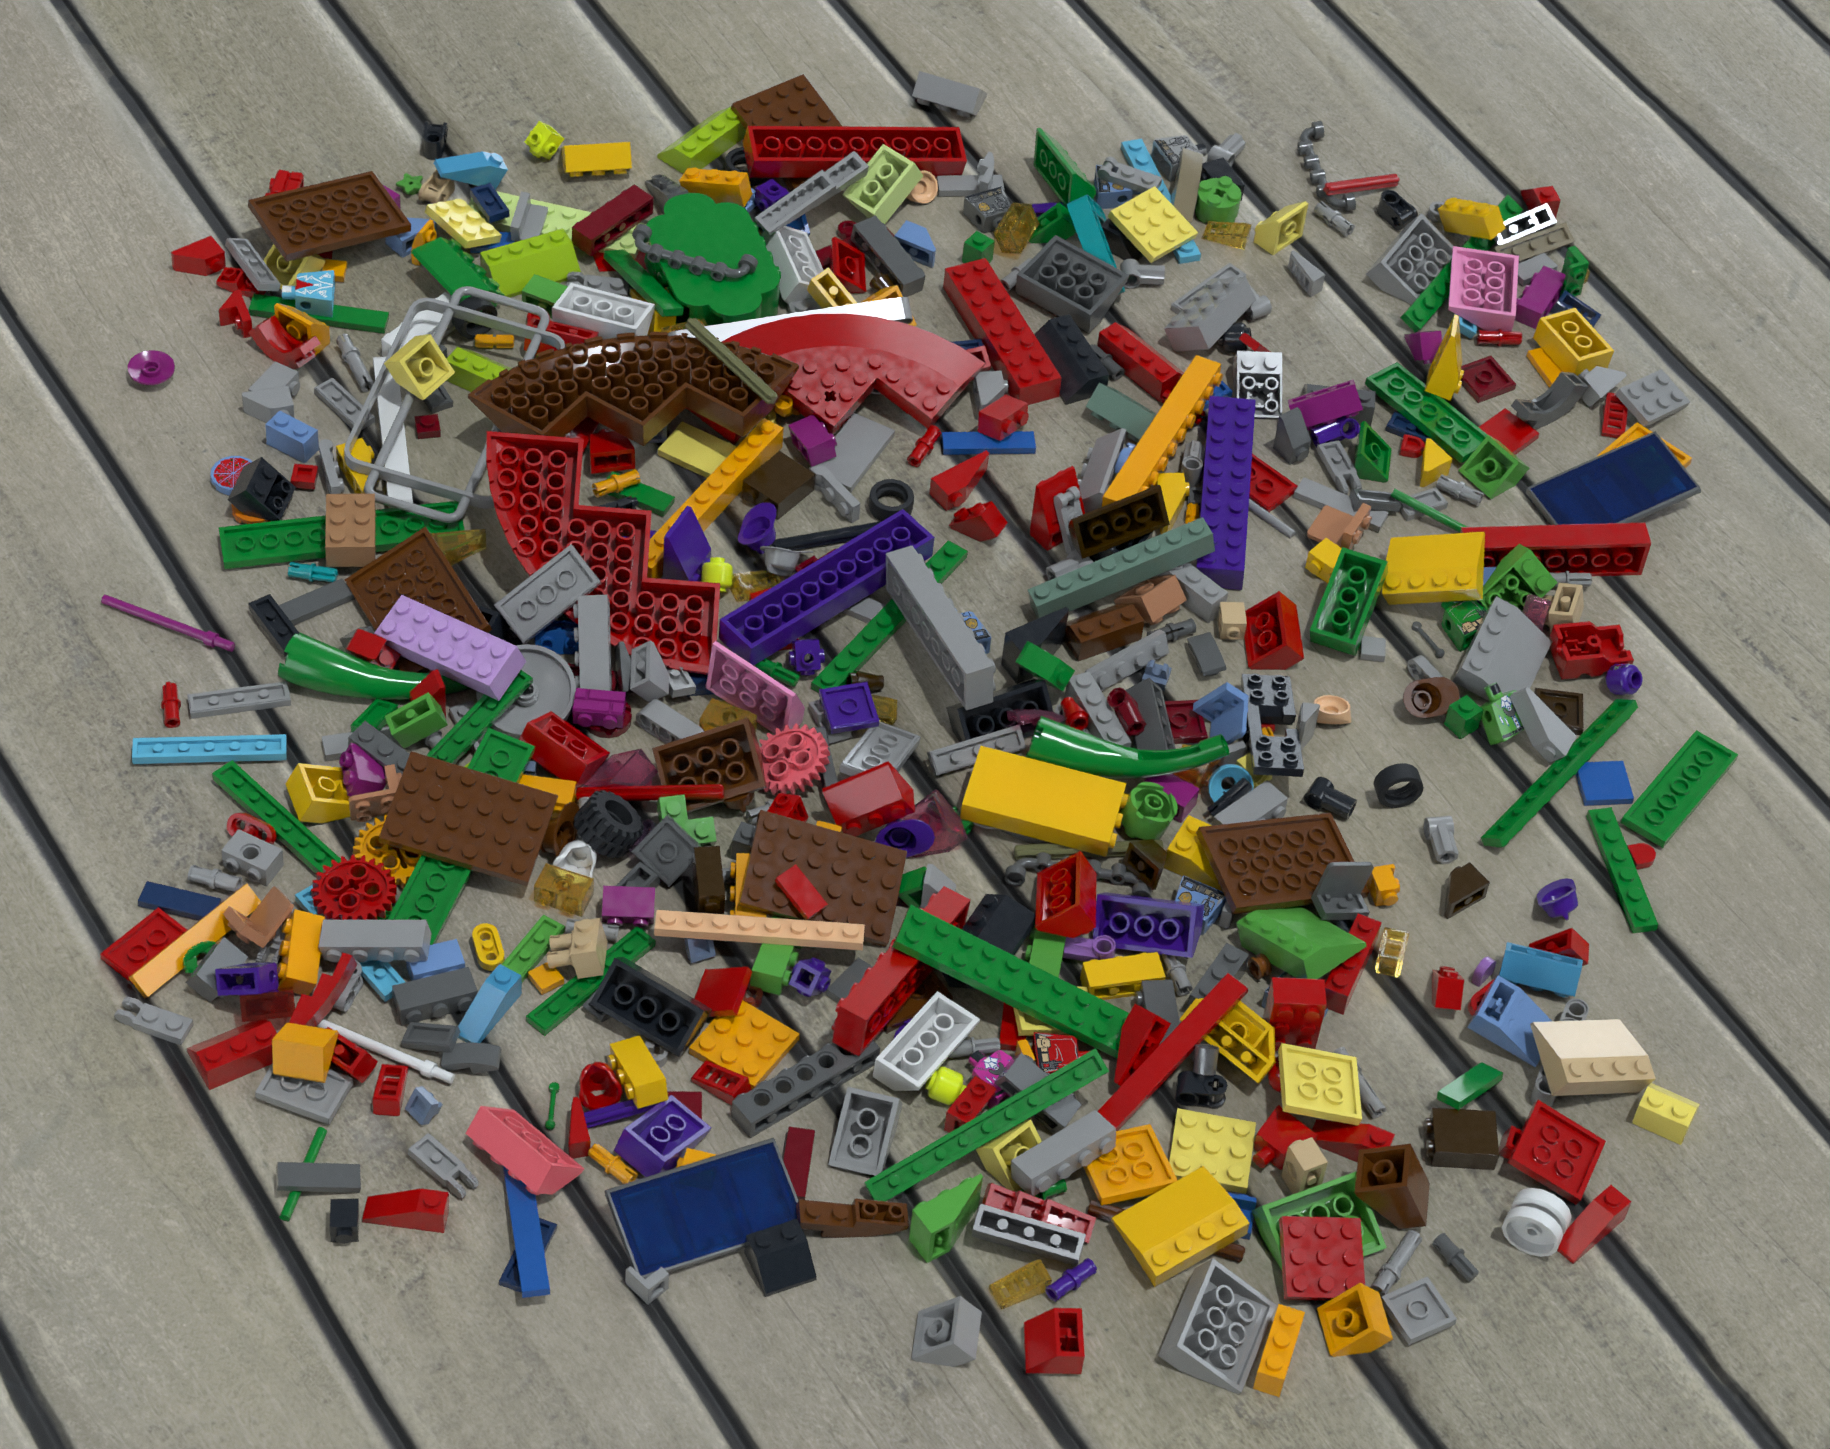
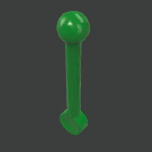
[545,1082,560,1130]

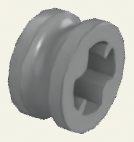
[1428,202,1444,223]

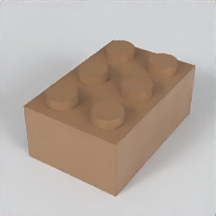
[325,493,376,567]

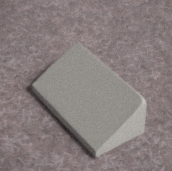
[1296,703,1320,750]

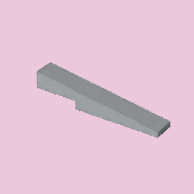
[754,151,869,235]

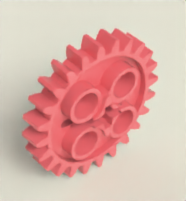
[759,723,830,796]

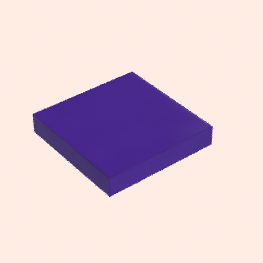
[819,682,880,734]

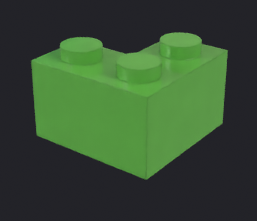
[656,794,717,847]

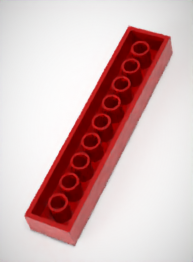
[743,126,967,178]

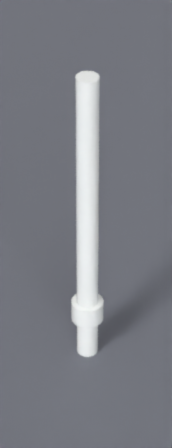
[317,1019,455,1084]

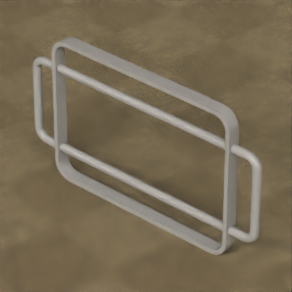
[344,286,565,523]

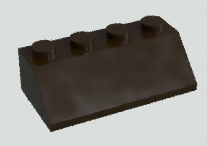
[1068,485,1170,559]

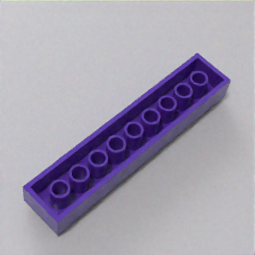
[1196,396,1256,590]
[718,509,935,666]

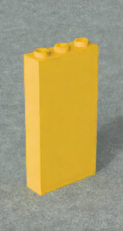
[960,746,1129,857]

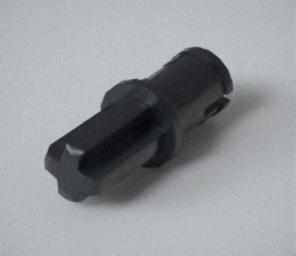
[1206,778,1253,817]

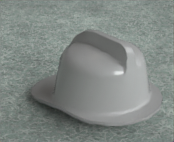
[760,546,813,576]

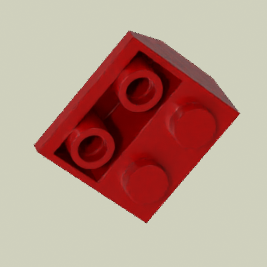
[1023,1308,1085,1374]

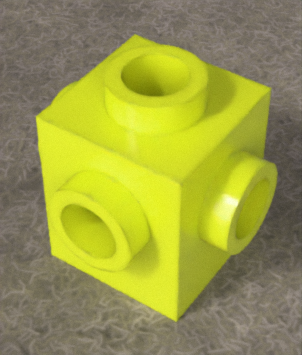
[524,121,565,160]

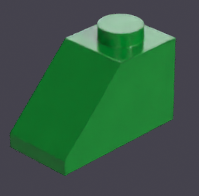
[1026,202,1076,244]
[1015,641,1075,691]

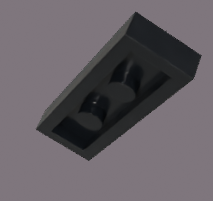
[248,594,299,657]

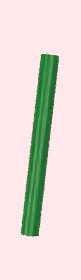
[1391,488,1467,533]
[279,1127,327,1222]

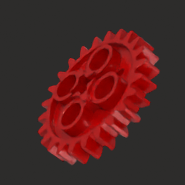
[311,854,397,920]

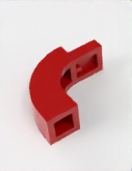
[248,315,321,369]

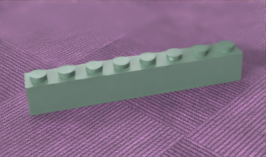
[1028,517,1215,619]

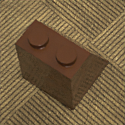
[1355,1143,1430,1229]

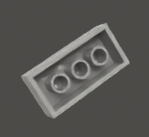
[1164,276,1256,351]

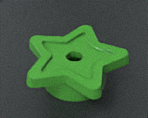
[396,173,423,195]

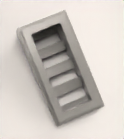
[1288,250,1325,297]

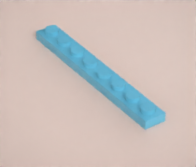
[1121,139,1201,264]

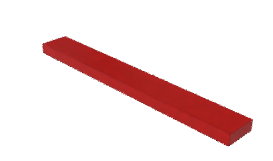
[1097,973,1248,1131]

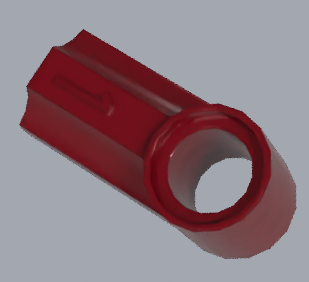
[1107,687,1146,736]

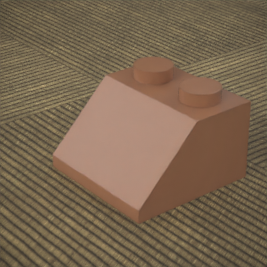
[1114,575,1187,625]

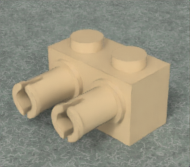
[1527,583,1584,634]
[547,918,608,979]

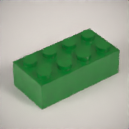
[1310,547,1388,656]

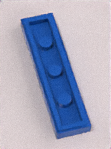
[941,431,1036,455]

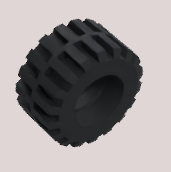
[574,790,644,858]

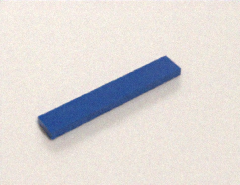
[503,1166,550,1298]

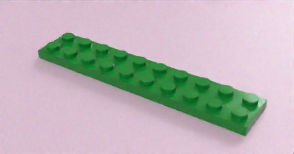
[218,501,466,569]
[388,728,535,945]
[892,905,1129,1058]

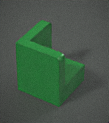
[898,866,927,907]

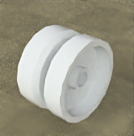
[1502,1188,1572,1257]

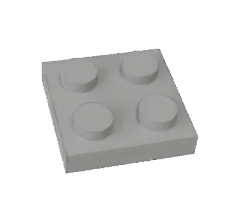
[1381,1276,1457,1345]

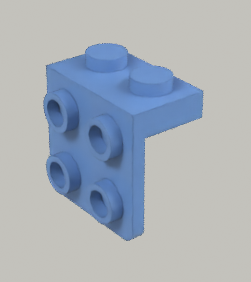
[1193,682,1249,745]

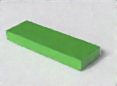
[501,915,565,983]

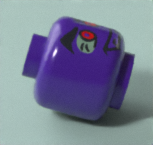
[1606,664,1643,695]

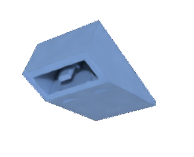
[1467,975,1552,1067]

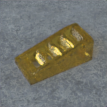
[1202,221,1252,250]
[729,570,782,602]
[1375,927,1410,977]
[989,1259,1052,1310]

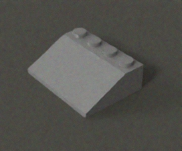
[1366,213,1453,304]
[1452,596,1552,701]
[1158,1259,1276,1394]

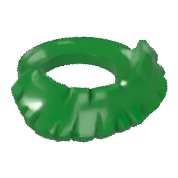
[183,941,216,973]

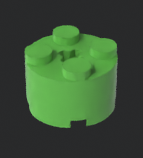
[1195,176,1241,227]
[1120,782,1178,840]

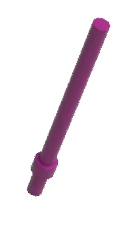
[101,594,235,652]

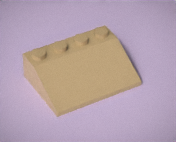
[1530,1019,1656,1096]

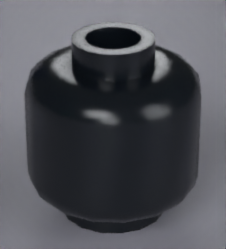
[1218,323,1252,353]

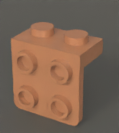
[1307,503,1372,550]
[349,764,402,822]
[223,886,294,948]

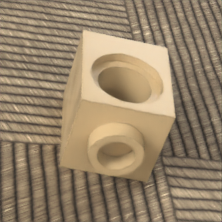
[1217,602,1247,640]

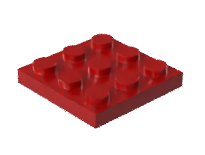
[1507,1100,1606,1205]
[1279,1216,1365,1300]

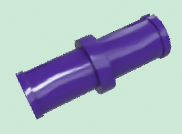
[1046,1258,1097,1302]

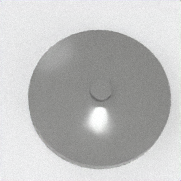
[476,644,576,738]

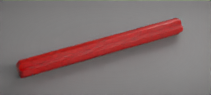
[576,784,724,801]

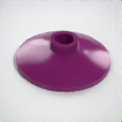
[128,350,175,385]

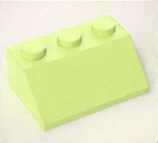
[843,144,923,224]

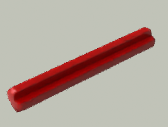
[1323,174,1400,196]

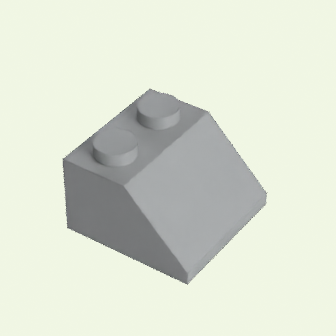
[911,1296,982,1367]

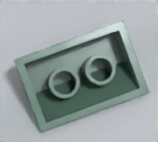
[1086,383,1157,443]

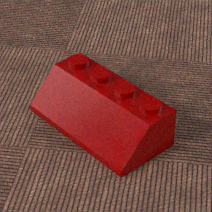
[1097,322,1184,402]
[1035,851,1097,938]

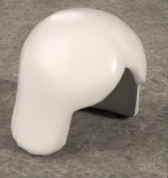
[552,840,597,887]

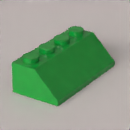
[1033,128,1096,209]
[411,237,504,312]

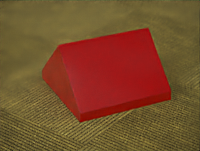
[830,237,866,294]

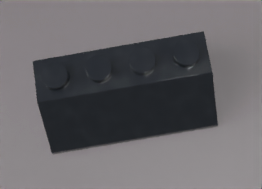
[1034,314,1109,405]
[946,679,1056,742]
[941,894,1036,989]
[590,957,712,1057]

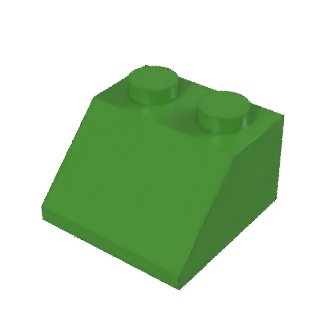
[1458,435,1530,499]

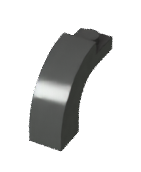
[1511,372,1588,428]

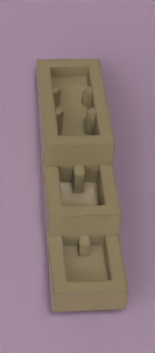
[1171,148,1203,224]

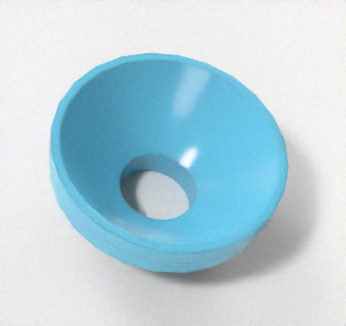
[1208,764,1254,802]

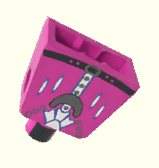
[968,1050,1012,1109]

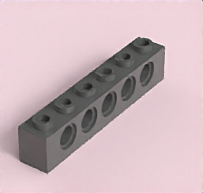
[731,1040,880,1138]

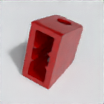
[590,429,635,474]
[1253,1105,1318,1170]

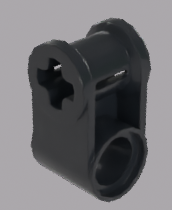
[423,121,448,160]
[1377,190,1418,230]
[1175,1071,1227,1109]

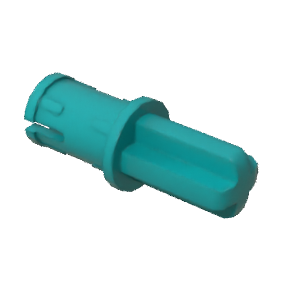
[288,562,338,582]

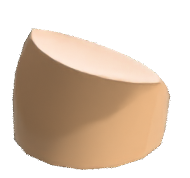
[906,171,938,204]
[1313,695,1351,724]

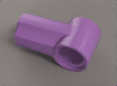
[1063,935,1116,961]

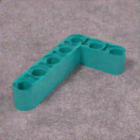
[1067,194,1125,295]

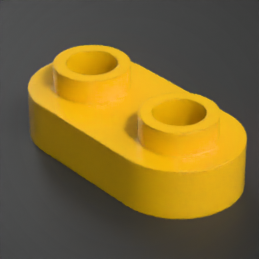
[472,923,504,971]

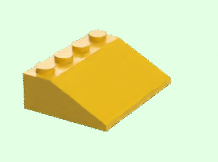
[1382,532,1485,605]
[1111,1166,1249,1287]

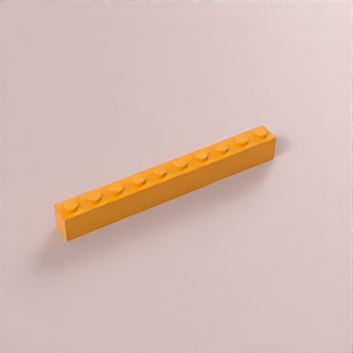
[1102,355,1223,507]
[647,418,784,579]

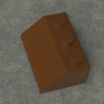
[1064,604,1145,662]

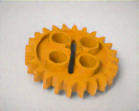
[353,814,421,889]

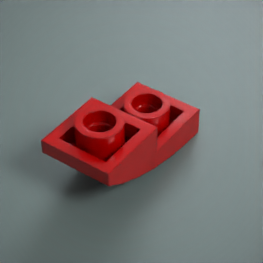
[216,267,266,298]

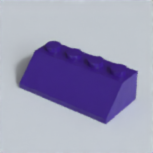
[1093,892,1204,958]

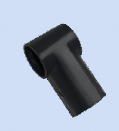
[1304,777,1357,819]

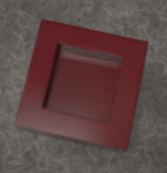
[414,414,441,439]

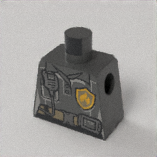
[963,186,1013,235]

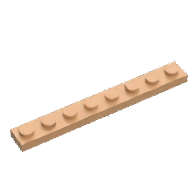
[654,910,865,951]

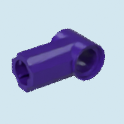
[1310,416,1360,448]

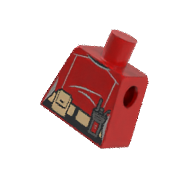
[1031,1032,1090,1074]

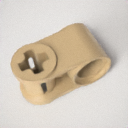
[418,169,455,203]

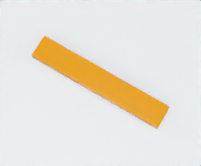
[128,883,261,998]

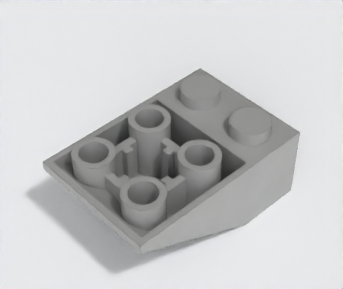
[1233,351,1282,419]

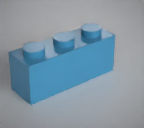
[1499,942,1583,997]

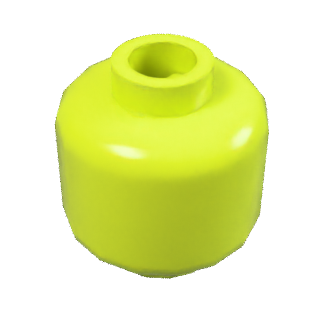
[701,557,733,593]
[925,1066,966,1105]

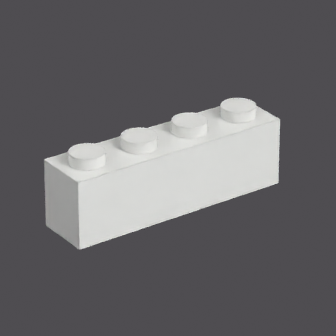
[381,292,459,357]

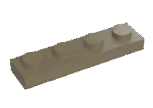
[1491,222,1575,263]

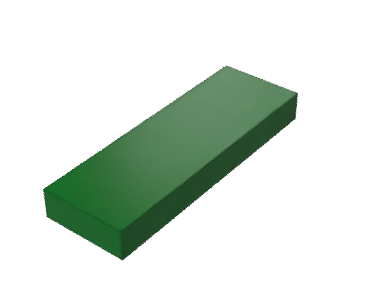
[607,471,675,517]
[1437,1062,1503,1110]

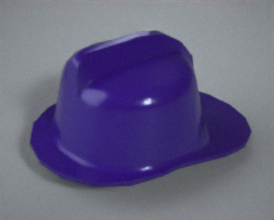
[738,503,777,555]
[875,819,935,858]
[1537,878,1578,921]

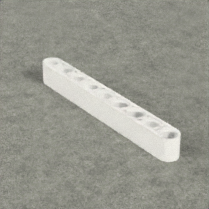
[373,356,413,508]

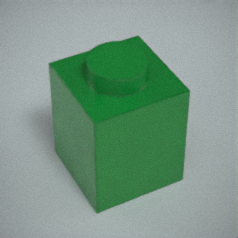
[962,231,995,263]
[1444,695,1483,740]

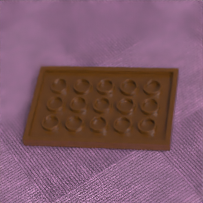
[731,74,842,191]
[248,171,411,261]
[345,527,493,673]
[379,751,558,887]
[738,810,907,947]
[1196,813,1369,914]

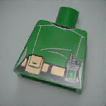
[1441,600,1487,652]

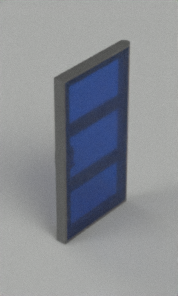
[1526,431,1701,525]
[605,1138,804,1279]

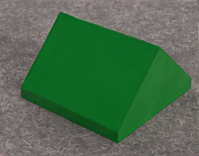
[1354,421,1392,483]

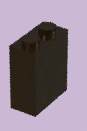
[742,451,815,520]
[692,846,725,914]
[1424,1107,1499,1170]

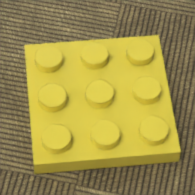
[1107,186,1198,263]
[1278,1043,1362,1126]
[1169,1108,1256,1194]

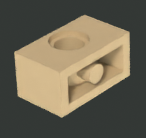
[1281,1137,1328,1194]

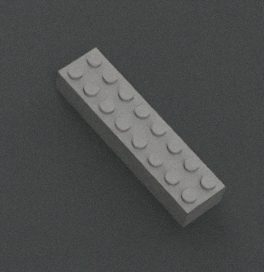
[886,546,996,710]

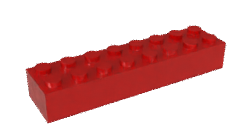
[943,258,1062,405]
[1460,523,1651,576]
[832,886,971,1056]

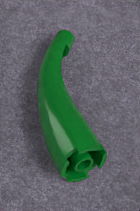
[278,632,472,700]
[1025,716,1230,779]

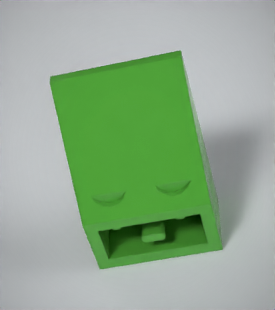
[1479,544,1558,614]
[909,1174,983,1263]

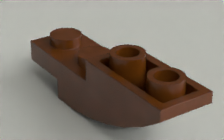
[796,1198,909,1238]

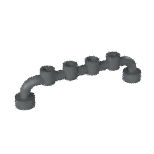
[1297,121,1356,211]
[632,224,758,281]
[1005,852,1152,898]

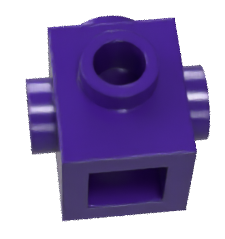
[755,179,789,212]
[788,639,825,675]
[789,957,832,997]

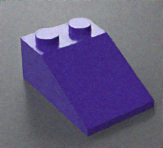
[663,506,711,582]
[613,1095,711,1177]

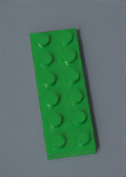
[1364,362,1487,463]
[1621,730,1738,848]

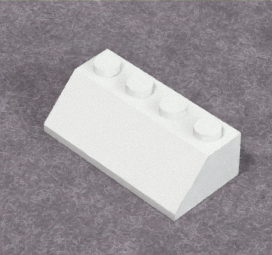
[761,226,824,303]
[552,283,655,339]
[873,991,980,1091]

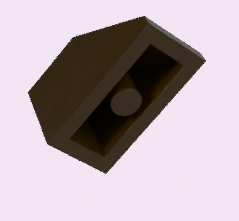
[1123,839,1168,890]
[1444,862,1490,919]

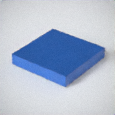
[1576,761,1634,806]

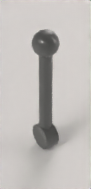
[1412,621,1445,658]

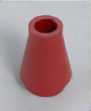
[1060,697,1089,731]

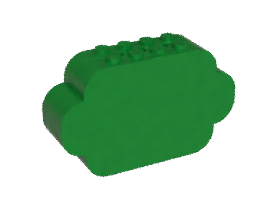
[644,193,781,331]

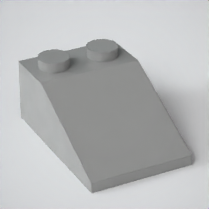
[828,1087,903,1176]

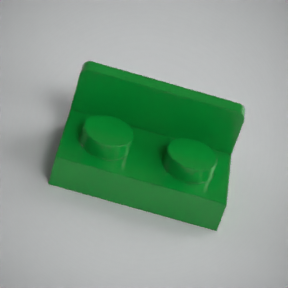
[1560,246,1589,297]

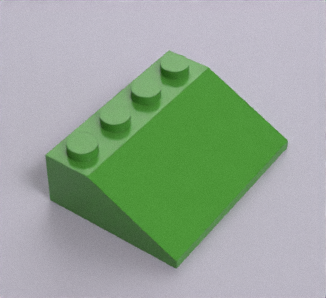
[1236,906,1367,979]
[1252,1171,1387,1270]

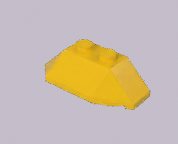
[1179,998,1275,1084]

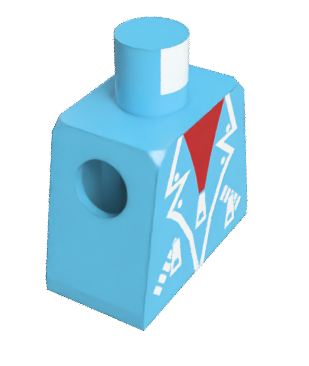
[282,270,335,317]

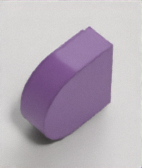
[1472,957,1496,987]

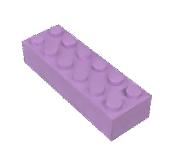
[374,595,526,701]

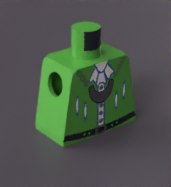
[1480,682,1524,745]

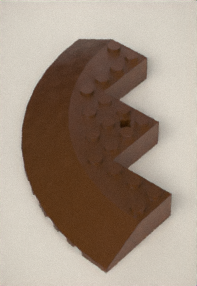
[468,332,799,446]

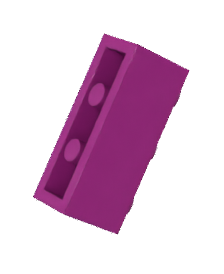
[1515,266,1566,329]
[1287,379,1363,431]

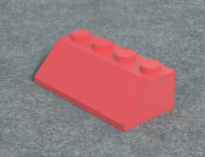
[465,1106,584,1196]

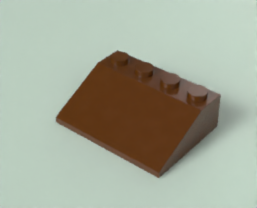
[652,718,767,813]

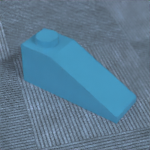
[434,151,508,190]
[458,964,522,1043]

